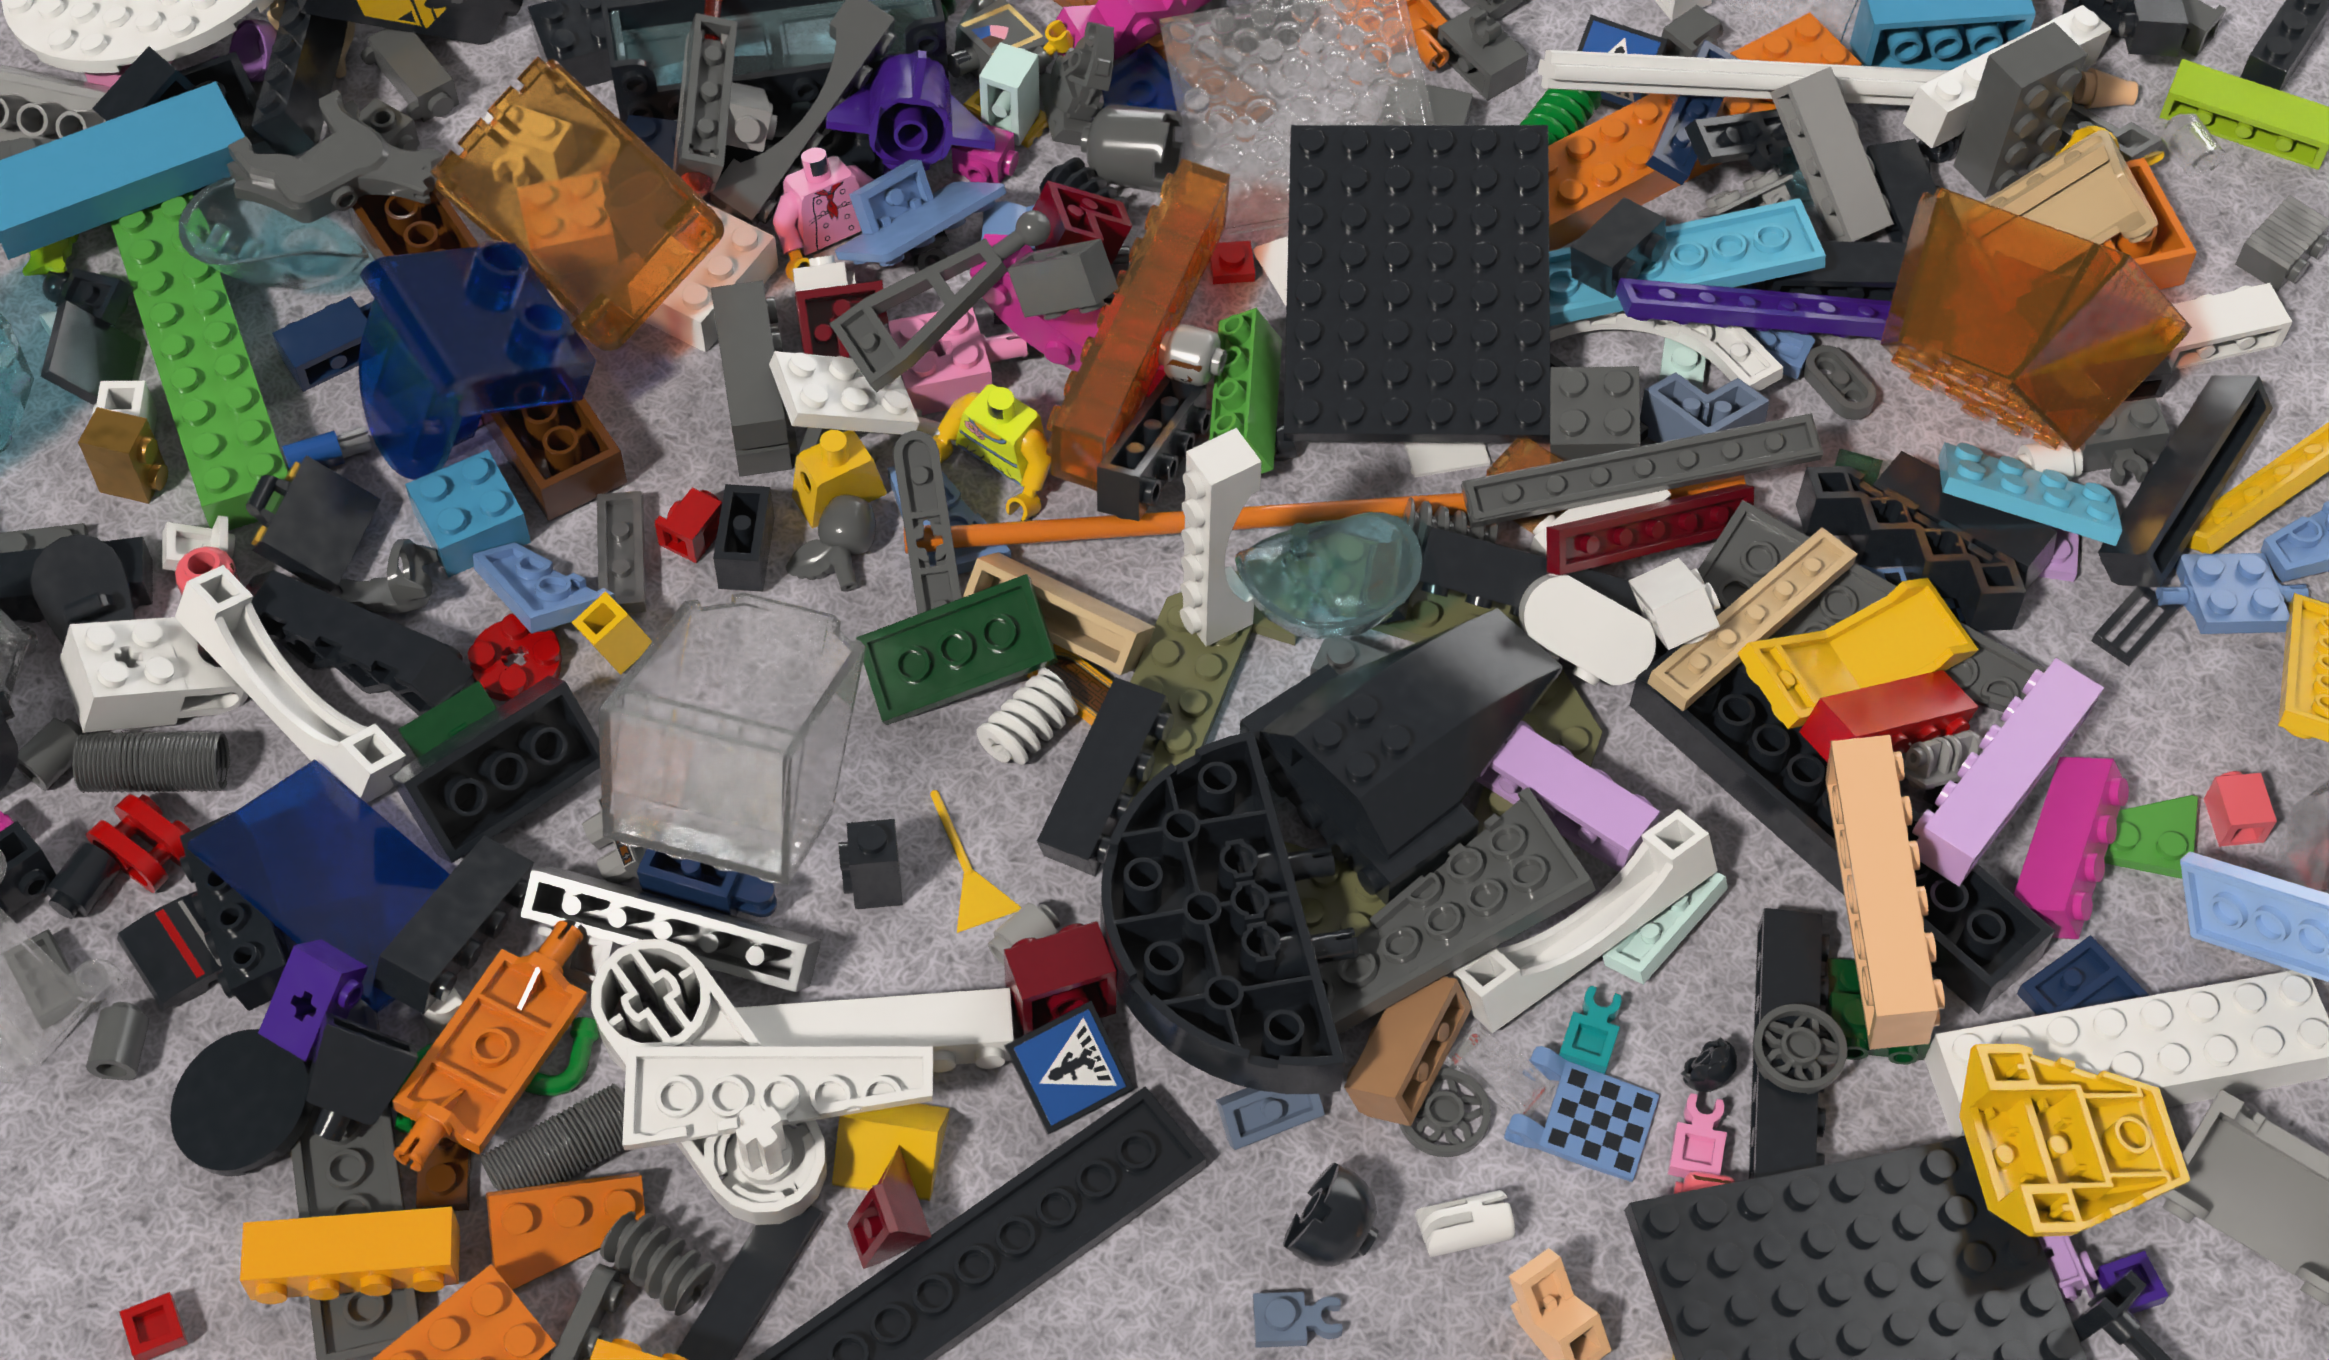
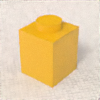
[571,591,654,675]

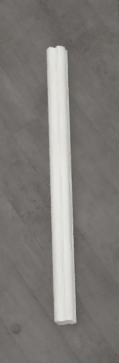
[1538,50,1951,106]

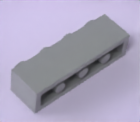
[1770,67,1893,242]

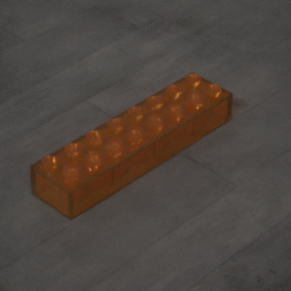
[1046,159,1230,491]

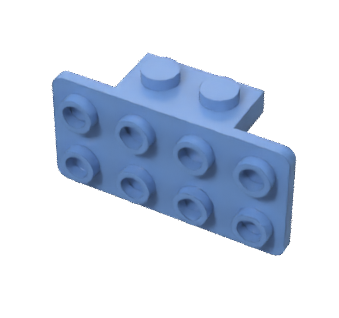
[835,160,1007,267]

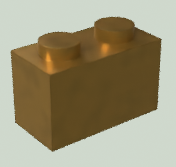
[78,407,168,504]

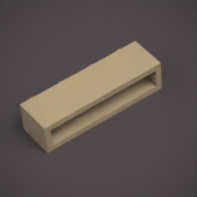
[962,552,1155,675]

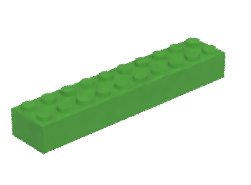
[110,191,288,531]

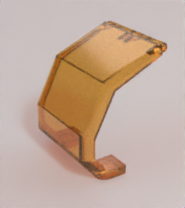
[430,56,724,351]

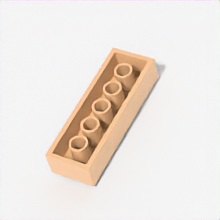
[1825,735,1945,1050]

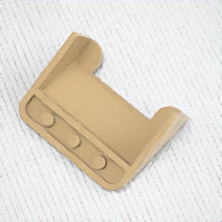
[1960,130,2159,317]

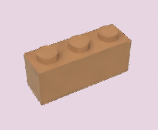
[1344,976,1472,1127]

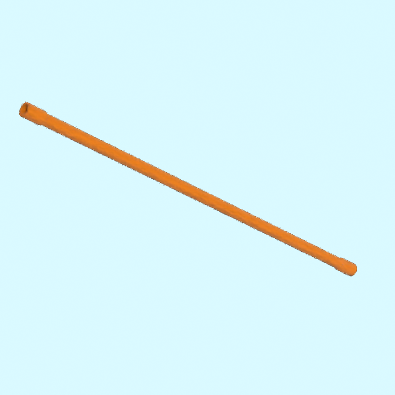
[904,475,1746,554]

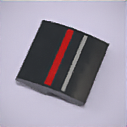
[117,891,223,1010]

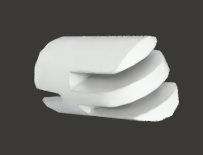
[1415,1190,1515,1257]

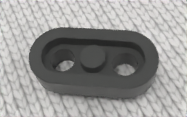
[1803,345,1876,420]

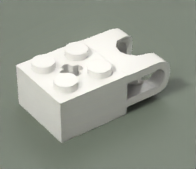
[60,617,248,733]

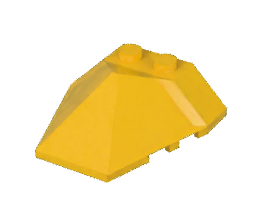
[1959,1044,2190,1237]

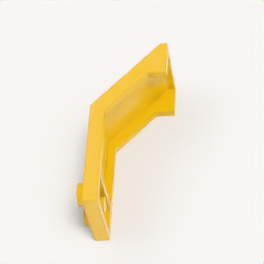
[1737,578,1979,729]

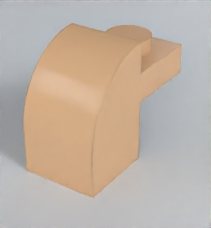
[1509,1248,1612,1360]

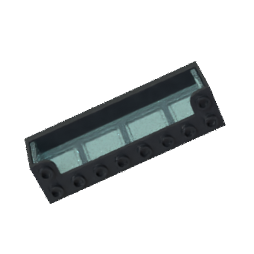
[600,0,949,128]

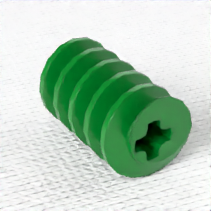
[1520,89,1602,146]

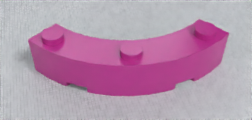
[969,234,1174,397]

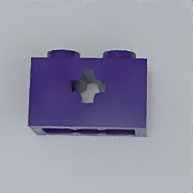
[258,939,368,1062]

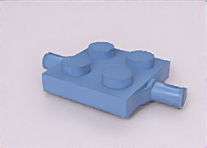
[2155,553,2309,634]

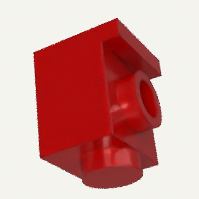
[654,487,722,563]

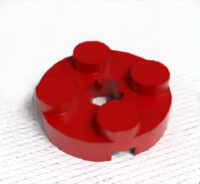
[467,613,562,702]

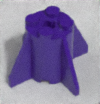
[826,50,995,171]

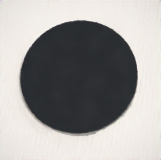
[170,1029,314,1176]

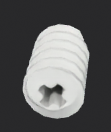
[977,668,1078,765]

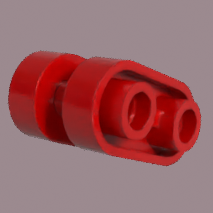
[86,794,191,893]

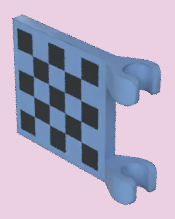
[1504,1046,1659,1182]

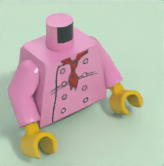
[773,148,874,282]

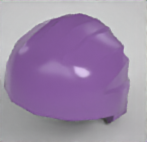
[213,20,277,83]

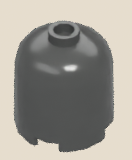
[1080,105,1183,194]

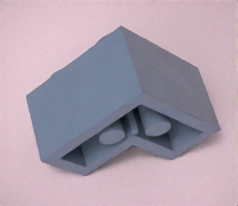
[1640,372,1770,443]

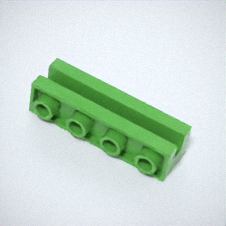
[1209,308,1282,474]

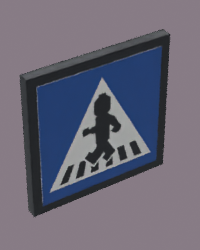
[1577,15,1668,110]
[1004,1001,1134,1134]

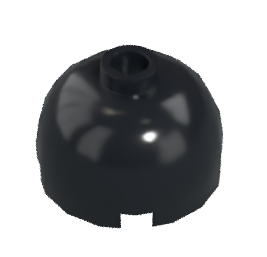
[1283,1163,1379,1267]

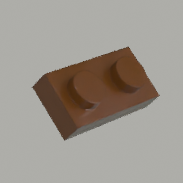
[416,1137,471,1211]

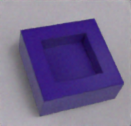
[2096,1251,2169,1314]

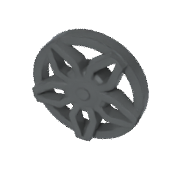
[1752,1004,1847,1094]
[1399,1068,1491,1157]

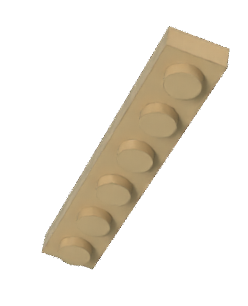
[1647,527,1857,711]

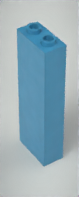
[0,81,245,260]

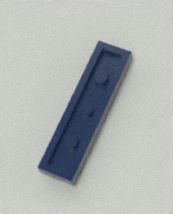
[1645,40,1740,185]

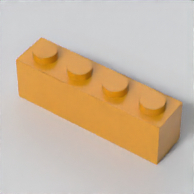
[240,1207,460,1304]

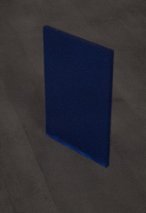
[187,759,450,1013]

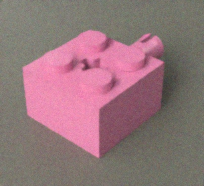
[888,307,1028,415]

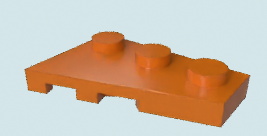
[486,1172,645,1290]

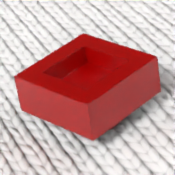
[1208,240,1255,285]
[119,1292,188,1360]

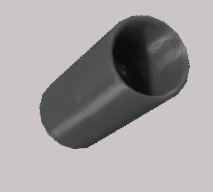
[73,731,230,793]
[480,1083,625,1191]

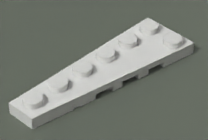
[622,1046,933,1150]

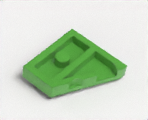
[2104,795,2198,879]

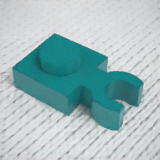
[1559,986,1622,1074]

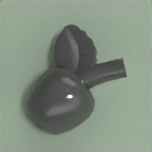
[786,495,876,592]

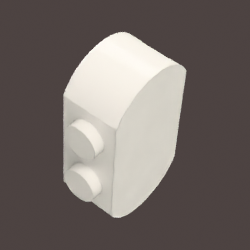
[1519,573,1656,686]

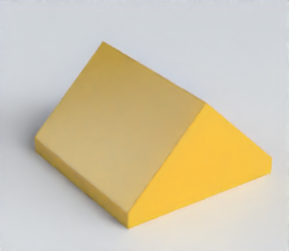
[832,1103,950,1201]

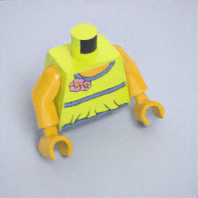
[932,384,1053,521]

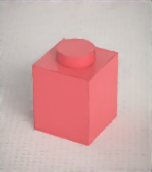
[2204,771,2277,847]

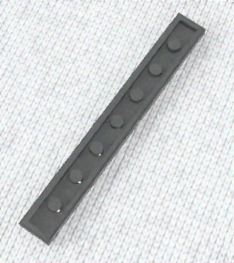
[1461,413,1824,528]

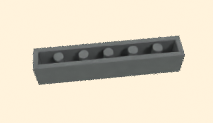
[520,866,822,992]

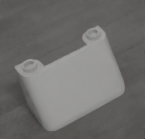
[2161,1089,2329,1306]

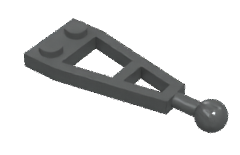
[830,210,1051,392]

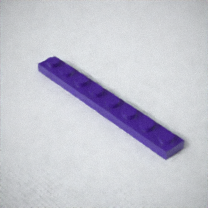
[1615,278,1952,344]

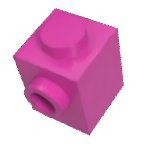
[951,122,1019,183]

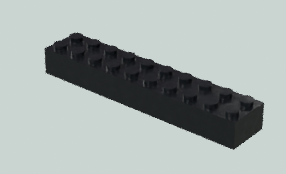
[1629,643,2055,1014]

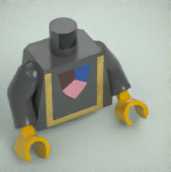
[947,0,1074,81]

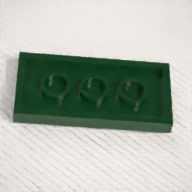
[856,574,1058,725]

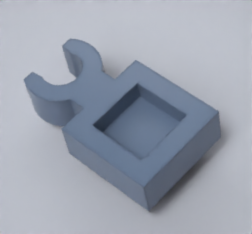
[1253,1292,1343,1348]

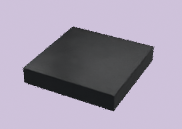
[40,301,141,405]

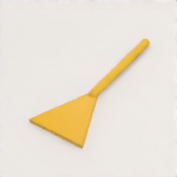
[930,790,1022,933]

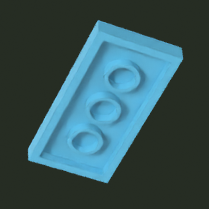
[1938,442,2123,546]

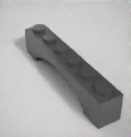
[710,0,897,227]

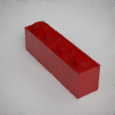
[1800,670,1979,763]

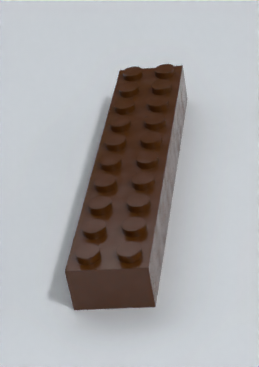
[348,181,627,521]

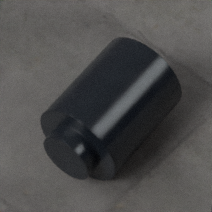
[46,842,121,919]

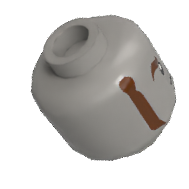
[1158,324,1227,386]

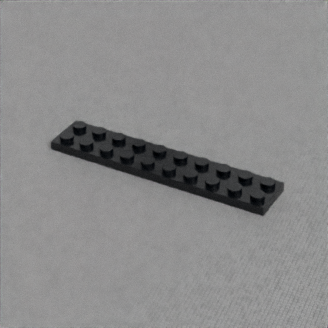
[753,1086,1206,1360]

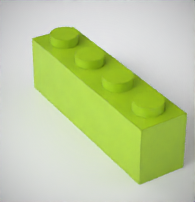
[2159,59,2329,170]

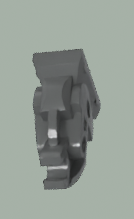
[1039,21,1114,146]

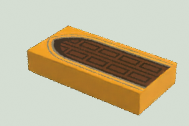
[1027,644,1113,726]

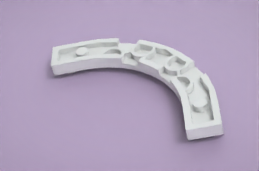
[1550,311,1783,392]

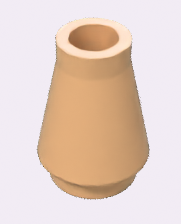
[2073,68,2138,109]

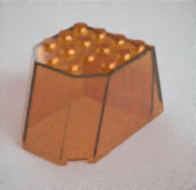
[1880,187,2192,452]

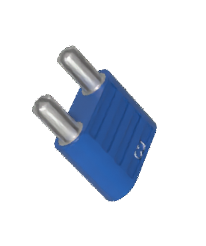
[282,427,372,469]

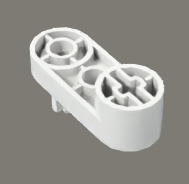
[591,939,827,1225]

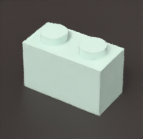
[979,42,1040,146]

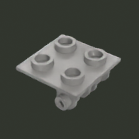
[1697,171,1793,216]
[1902,730,1983,790]

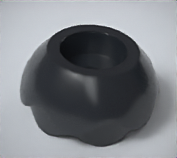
[1681,1037,1737,1092]

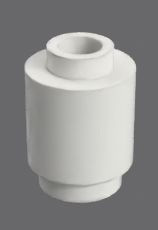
[2013,439,2083,481]

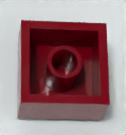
[1004,921,1117,1035]

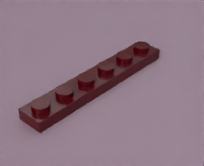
[1546,484,1754,575]

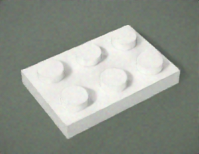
[769,351,920,435]

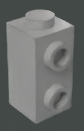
[726,82,777,152]

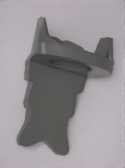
[338,539,439,613]

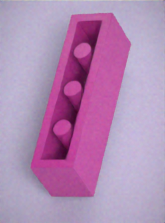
[2014,757,2129,940]

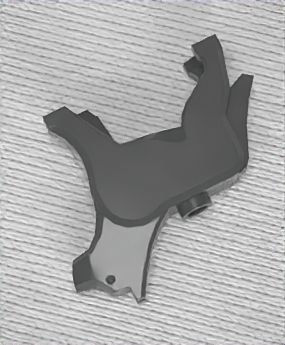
[227,89,447,223]

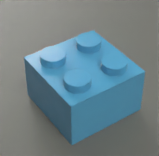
[405,450,531,578]

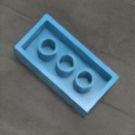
[1850,0,2036,70]

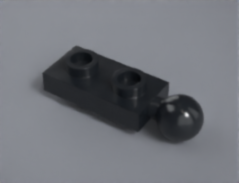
[42,268,133,326]

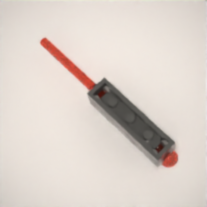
[671,0,737,198]

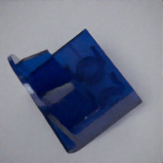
[359,240,596,480]

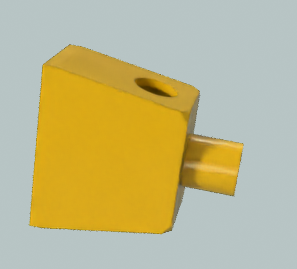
[792,430,887,529]

